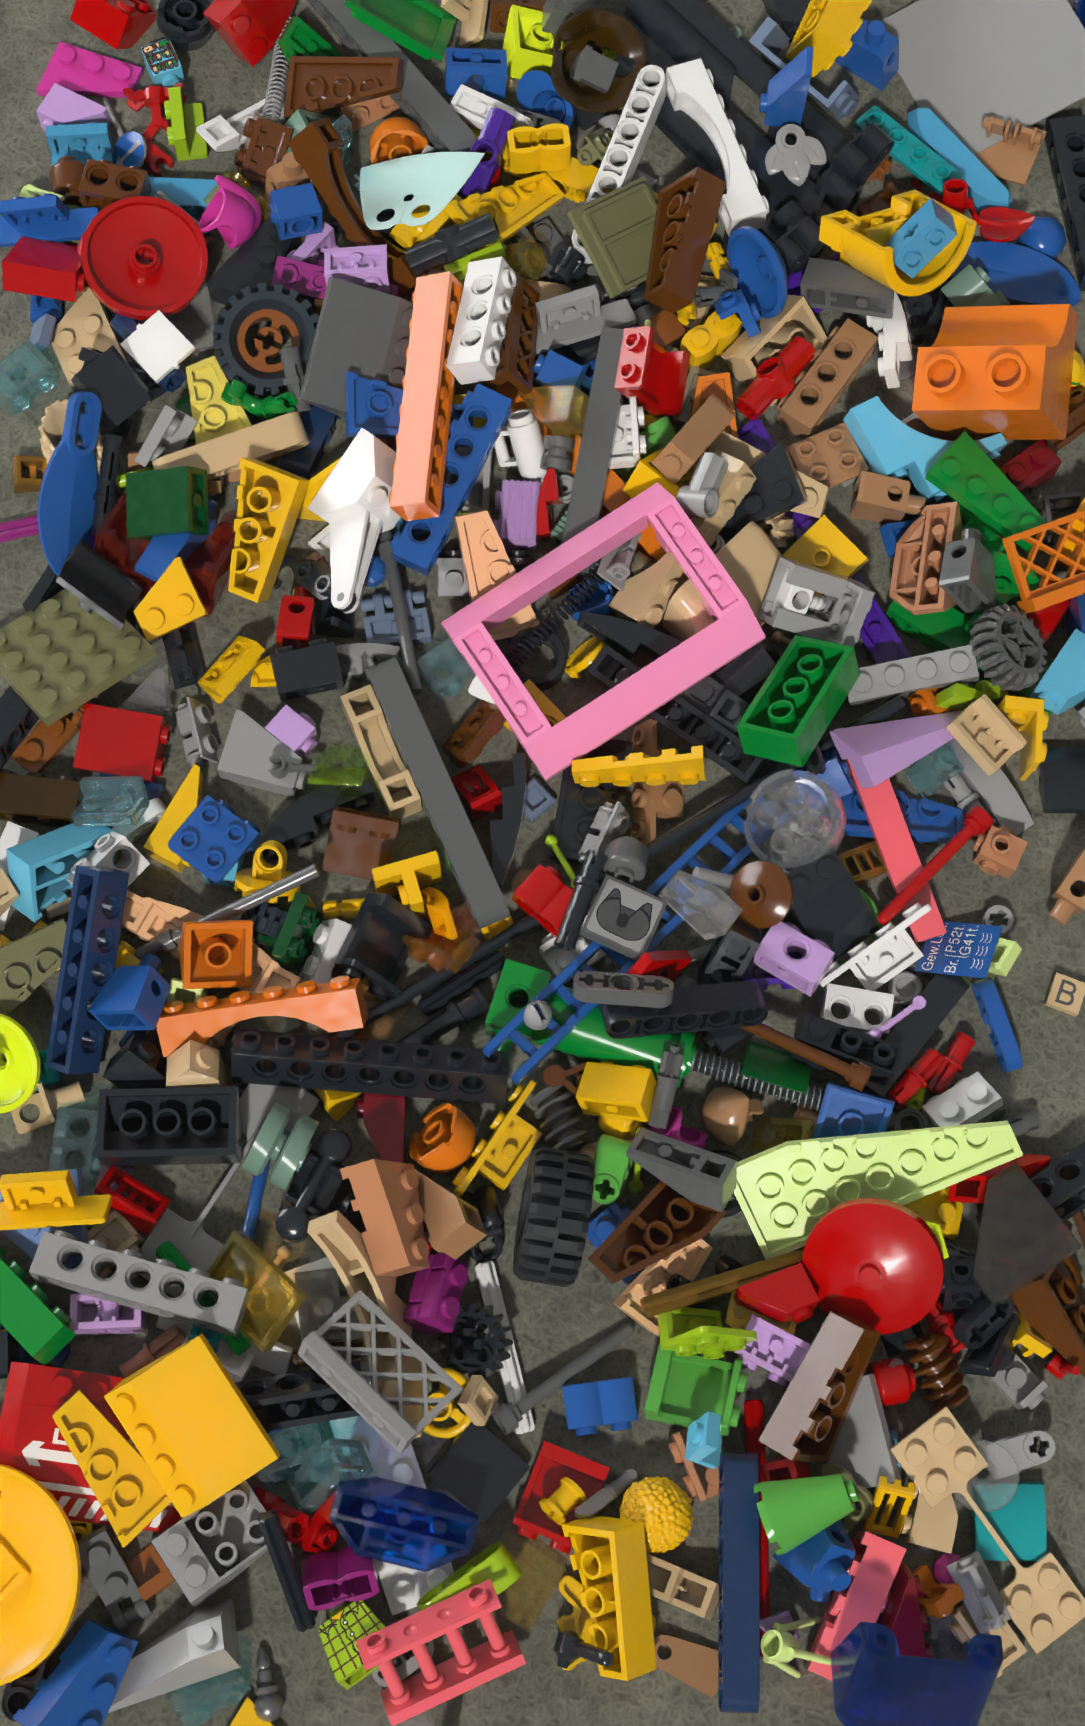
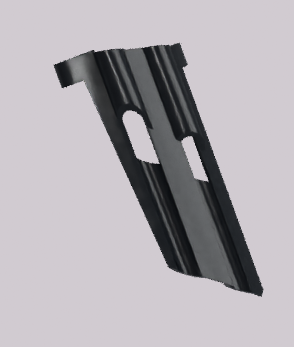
[615,0,895,275]

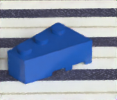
[13,1620,138,1726]

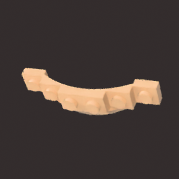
[121,890,302,994]

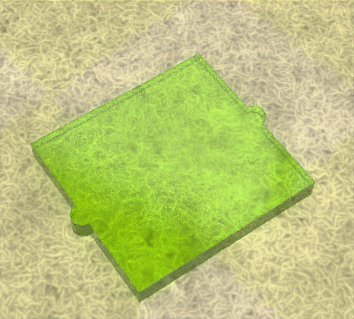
[308,767,368,786]

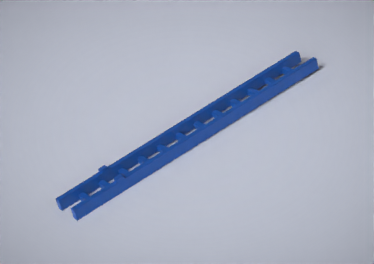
[482,768,805,1085]

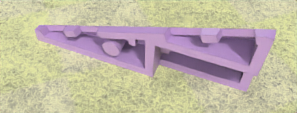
[829,711,961,788]

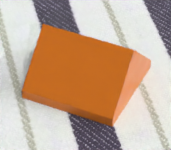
[178,920,253,989]

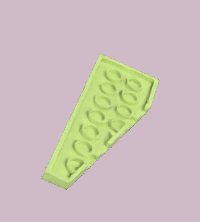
[734,1120,1023,1260]

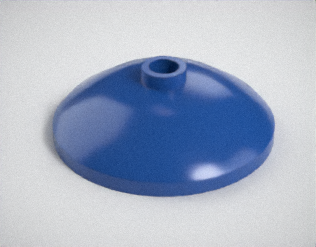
[727,226,788,319]

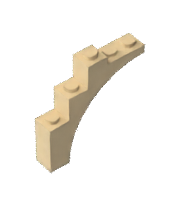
[307,1210,428,1438]

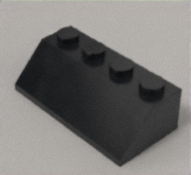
[96,1086,243,1166]

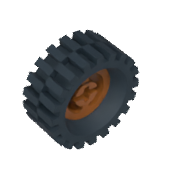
[213,283,319,399]

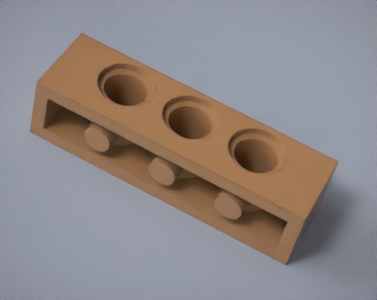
[776,318,878,440]

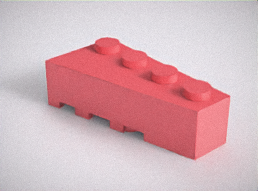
[803,1531,907,1688]

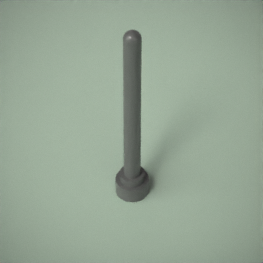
[491,1323,635,1435]

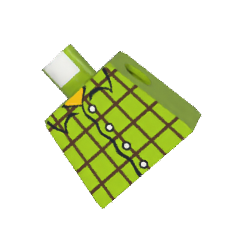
[318,1600,386,1690]

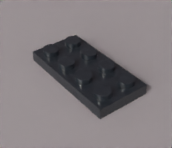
[549,739,633,864]

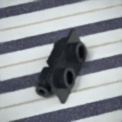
[162,623,205,689]

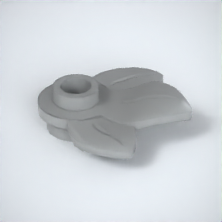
[765,124,826,186]

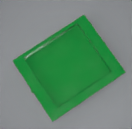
[344,0,457,62]

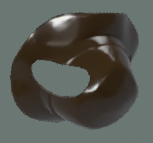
[551,8,646,113]

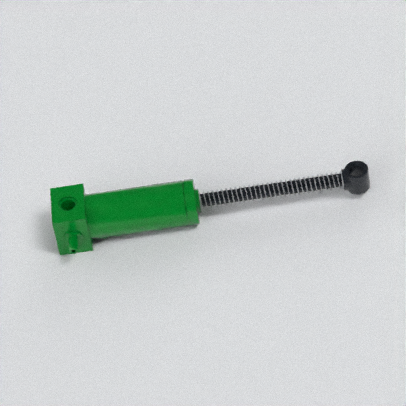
[485,959,928,1132]

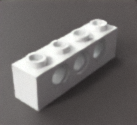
[446,256,517,385]

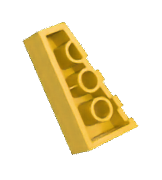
[228,457,310,603]
[561,1515,657,1681]

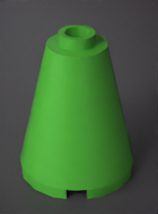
[754,1474,860,1556]

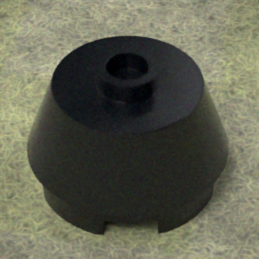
[156,0,214,51]

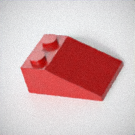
[203,0,297,67]

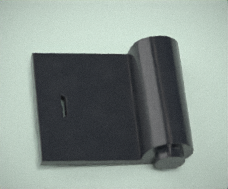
[55,540,145,630]

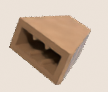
[652,393,736,484]

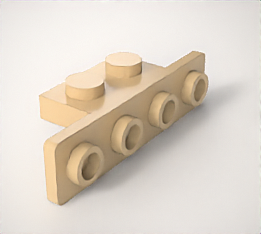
[441,0,489,48]

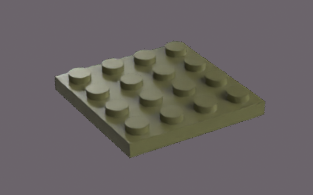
[0,589,157,727]

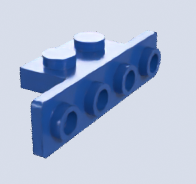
[0,194,100,248]

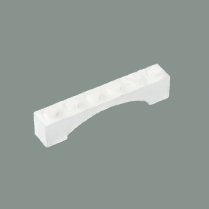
[665,58,769,237]

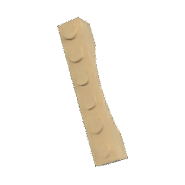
[608,449,757,628]

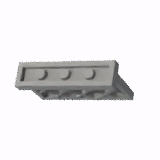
[297,1290,463,1455]

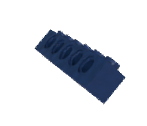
[45,865,130,1074]

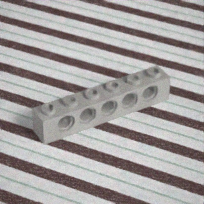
[29,1230,250,1337]

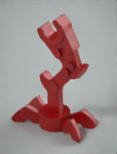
[123,82,186,177]

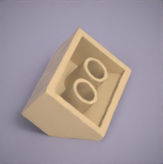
[721,295,829,406]

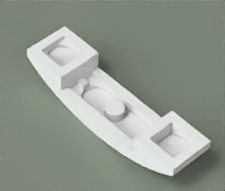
[196,78,288,152]

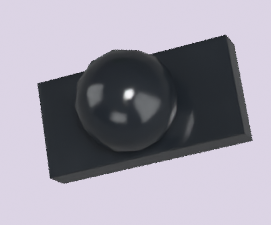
[960,1313,1021,1377]

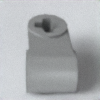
[982,1430,1056,1480]

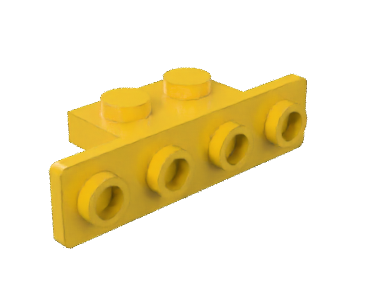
[452,1079,542,1197]
[0,1170,113,1230]

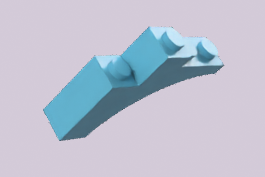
[843,396,1007,504]

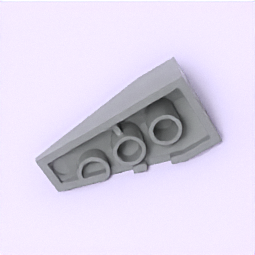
[108,1598,241,1713]

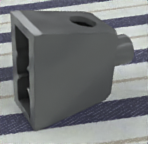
[939,528,996,613]

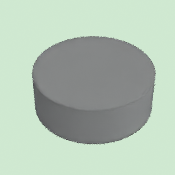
[887,971,922,1006]

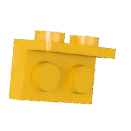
[197,635,265,704]

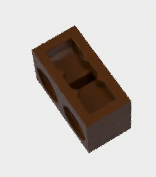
[78,159,152,211]

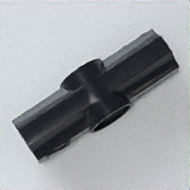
[405,212,502,276]

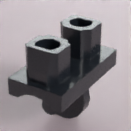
[906,291,947,345]

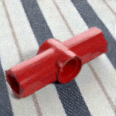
[735,336,816,420]

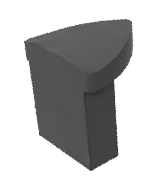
[570,45,619,94]

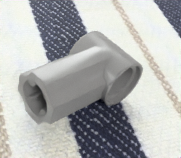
[676,452,729,518]

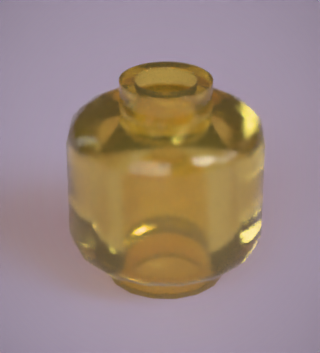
[504,240,546,282]

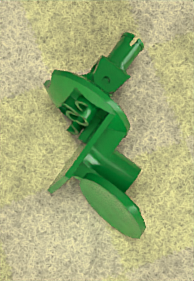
[950,498,1040,635]

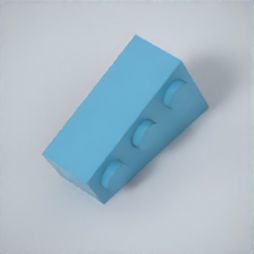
[6,816,116,923]

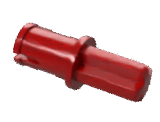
[926,1032,976,1095]
[886,1048,945,1109]

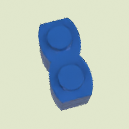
[562,1377,638,1436]

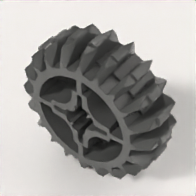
[969,603,1048,692]

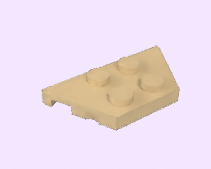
[51,286,129,390]

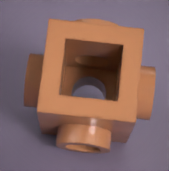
[972,825,1028,879]

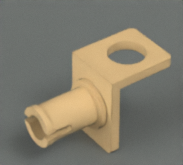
[11,1081,86,1135]

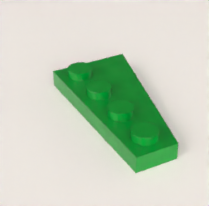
[925,431,1048,553]

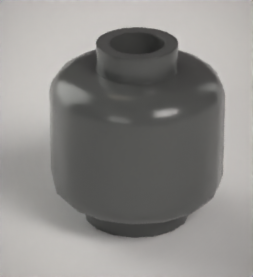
[603,836,649,886]

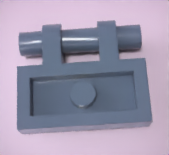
[360,589,432,647]

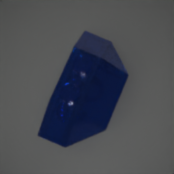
[329,1477,479,1572]

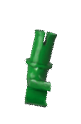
[221,379,297,420]

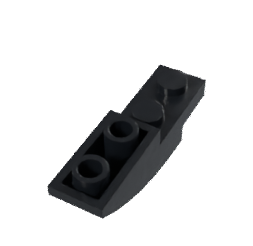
[253,780,375,862]

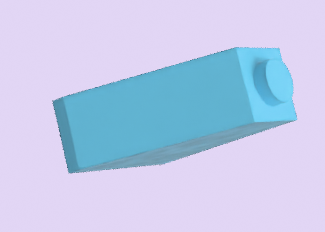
[1030,628,1085,715]

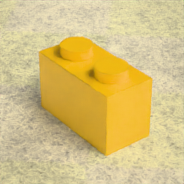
[576,1061,657,1122]

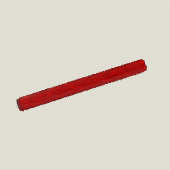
[744,1400,770,1619]

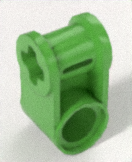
[592,1134,633,1205]

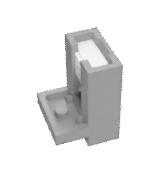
[758,556,875,647]

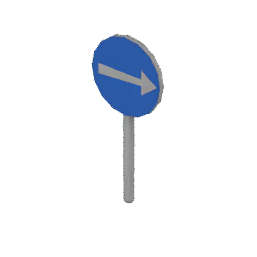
[102,96,147,168]

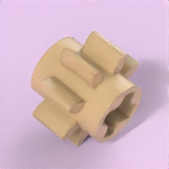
[758,513,794,548]

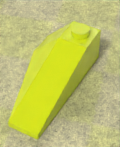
[502,5,616,79]

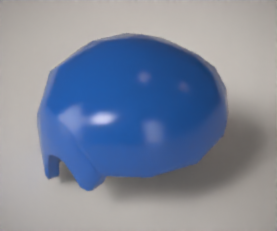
[1016,216,1067,259]
[567,578,614,622]

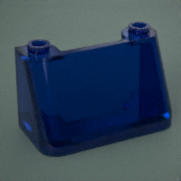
[831,1622,1003,1726]

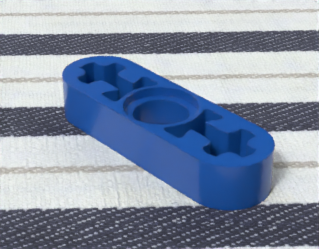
[972,977,1023,1073]

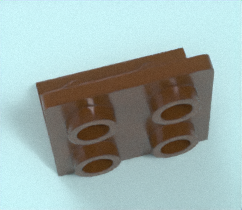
[322,805,399,881]

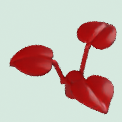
[910,177,1035,242]

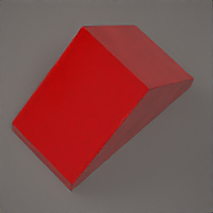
[450,765,502,822]

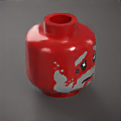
[866,1358,916,1407]

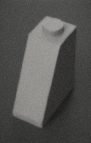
[217,709,308,798]

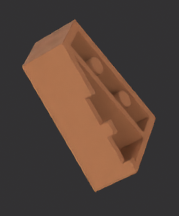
[340,1159,430,1277]

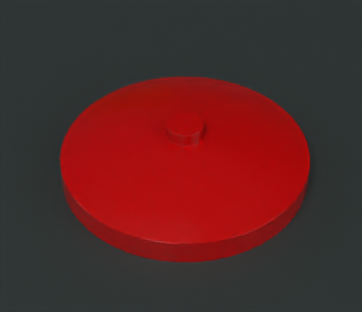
[81,196,208,320]
[802,1198,945,1334]

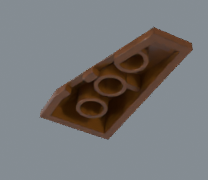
[588,1180,727,1284]
[1007,1242,1085,1378]

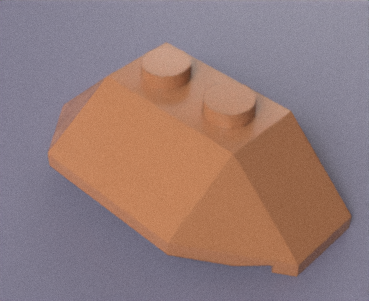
[889,501,963,615]

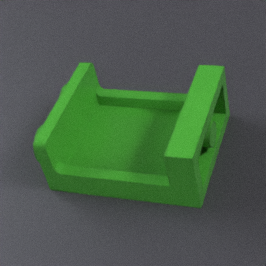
[644,1342,748,1437]

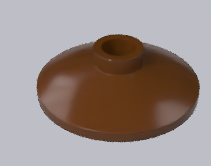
[729,861,793,928]

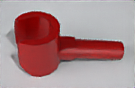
[1044,1351,1080,1380]

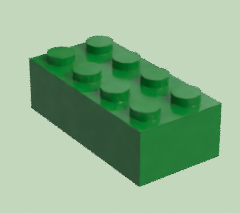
[736,635,860,767]

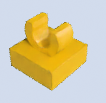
[1011,1312,1053,1358]

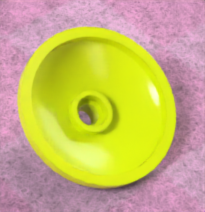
[0,1014,40,1114]

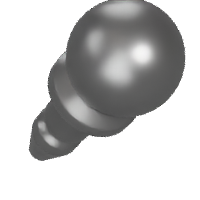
[254,1647,283,1722]

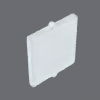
[120,310,195,383]

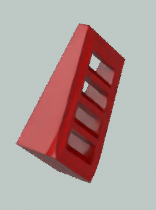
[94,1165,171,1236]

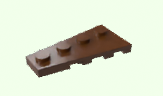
[284,56,404,120]

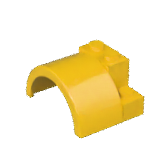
[819,189,977,297]

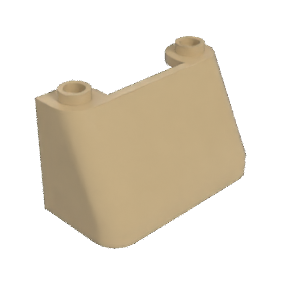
[662,521,797,674]

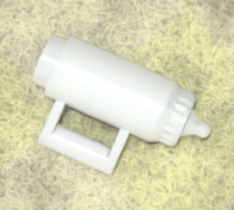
[494,409,547,485]

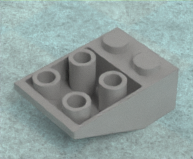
[151,1480,268,1607]

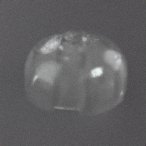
[743,769,846,871]

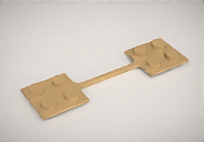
[889,1406,1085,1654]

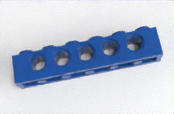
[390,383,512,577]

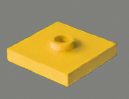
[782,515,869,597]

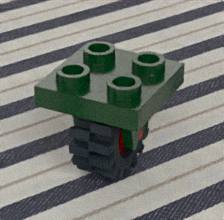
[239,892,323,976]

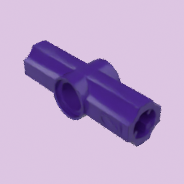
[457,108,515,200]

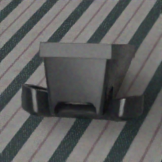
[275,1128,366,1244]

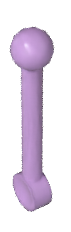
[868,996,926,1039]

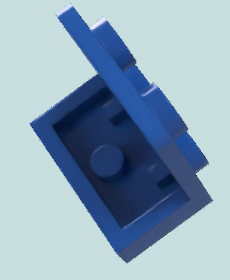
[168,795,260,883]

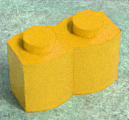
[507,123,571,174]
[680,311,742,371]

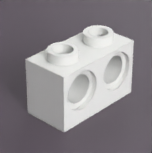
[66,831,150,886]
[820,983,894,1040]

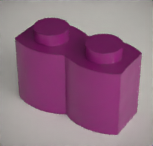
[301,1543,380,1610]

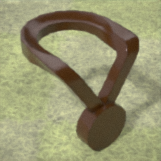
[542,1061,589,1103]

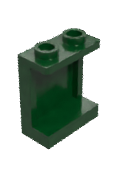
[125,466,209,541]

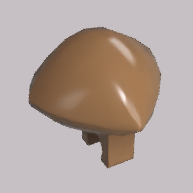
[701,1086,764,1146]

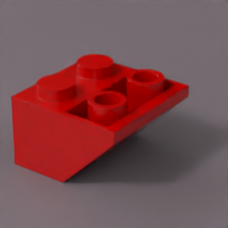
[70,0,157,50]

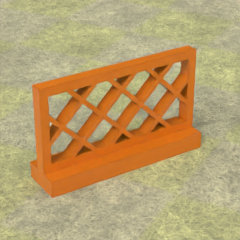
[1002,509,1085,613]

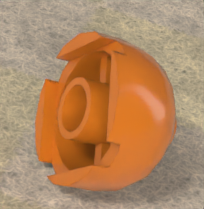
[369,117,429,164]
[408,1103,476,1173]

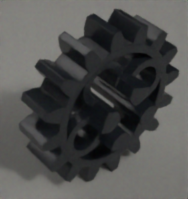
[438,1301,513,1380]

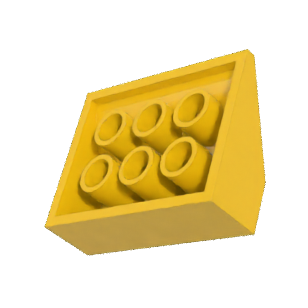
[104,1333,281,1518]

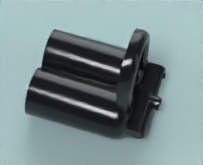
[460,1185,504,1263]

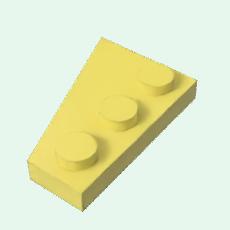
[186,356,252,445]

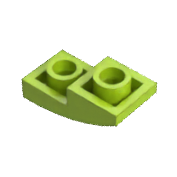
[936,680,1009,711]

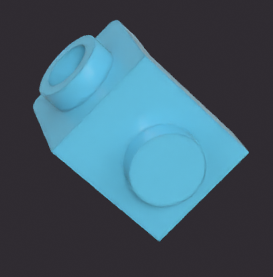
[685,1411,722,1469]

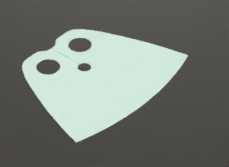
[360,152,485,230]

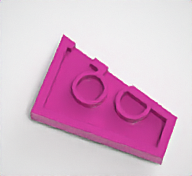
[36,41,143,98]

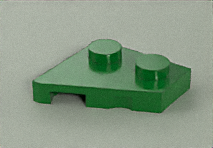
[277,15,342,63]

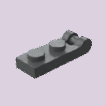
[77,1526,153,1632]

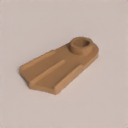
[654,1634,718,1698]

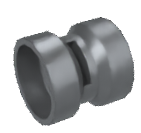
[540,435,575,473]

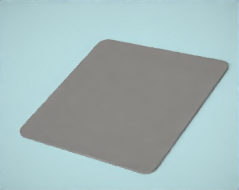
[881,0,1085,155]

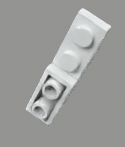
[866,279,913,388]

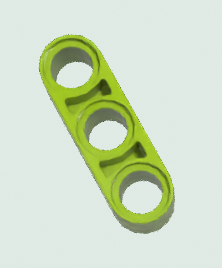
[416,1541,522,1611]

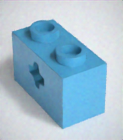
[886,198,958,279]

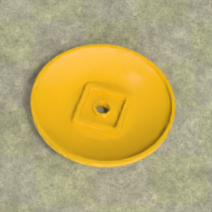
[0,1464,81,1686]

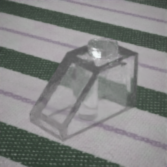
[658,870,743,940]

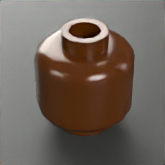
[49,156,86,205]

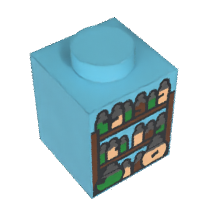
[141,38,185,88]

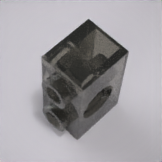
[295,1268,351,1343]

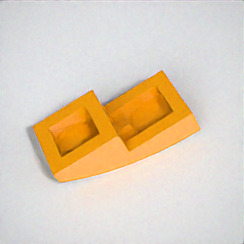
[421,886,458,940]

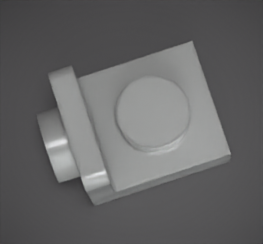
[989,1354,1049,1410]

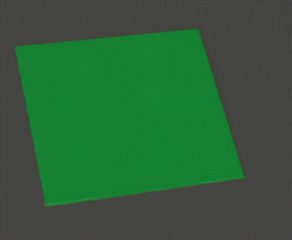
[741,1041,811,1095]

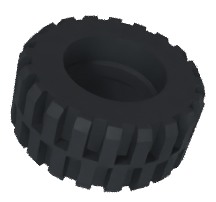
[513,1147,595,1287]

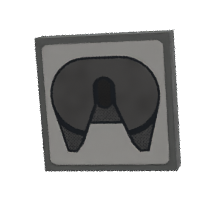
[579,874,668,961]

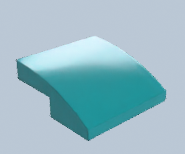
[971,1481,1047,1561]

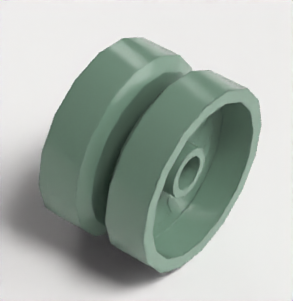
[241,1101,319,1190]

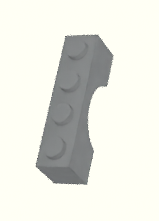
[848,645,979,707]

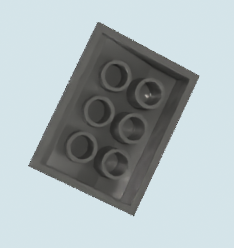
[299,277,413,419]

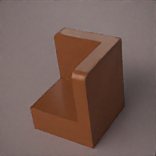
[127,1542,176,1601]

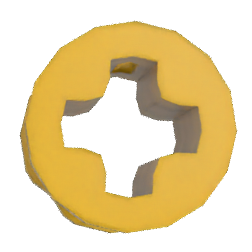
[539,1476,587,1526]

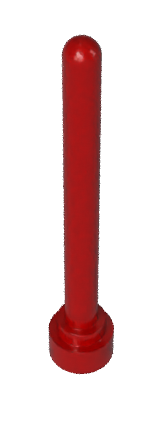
[877,806,993,925]

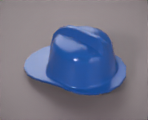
[516,70,576,131]

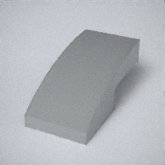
[336,643,403,680]

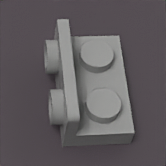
[134,404,197,467]

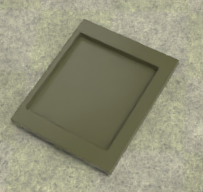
[567,176,657,298]

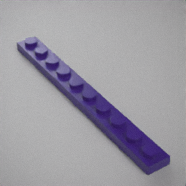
[737,417,912,664]

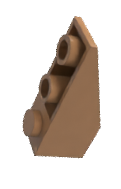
[415,1169,487,1260]

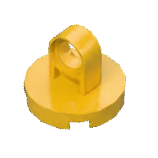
[234,840,301,903]

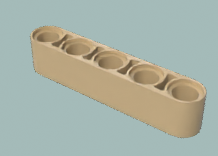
[152,412,310,481]

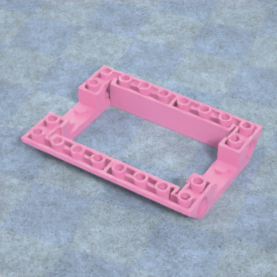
[441,482,766,781]

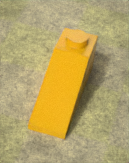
[143,764,204,874]

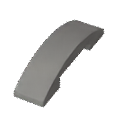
[937,738,1034,836]

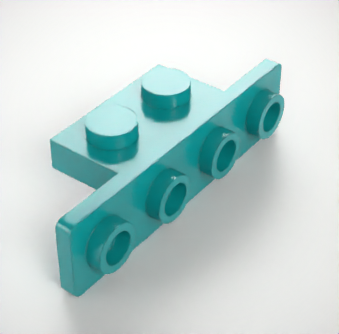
[855,106,962,196]

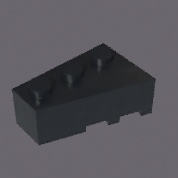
[206,216,302,305]

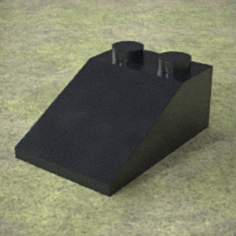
[785,845,879,962]

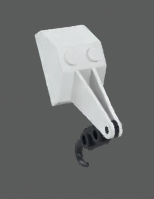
[274,428,401,614]

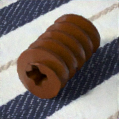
[904,1333,969,1414]

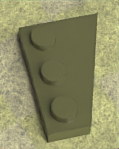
[0,917,67,1016]

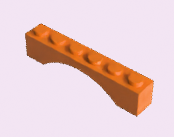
[156,976,368,1057]

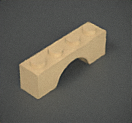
[340,684,422,820]

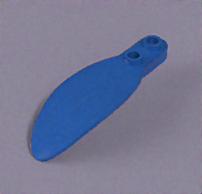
[948,241,1081,307]
[38,391,102,576]

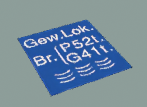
[915,921,1003,979]

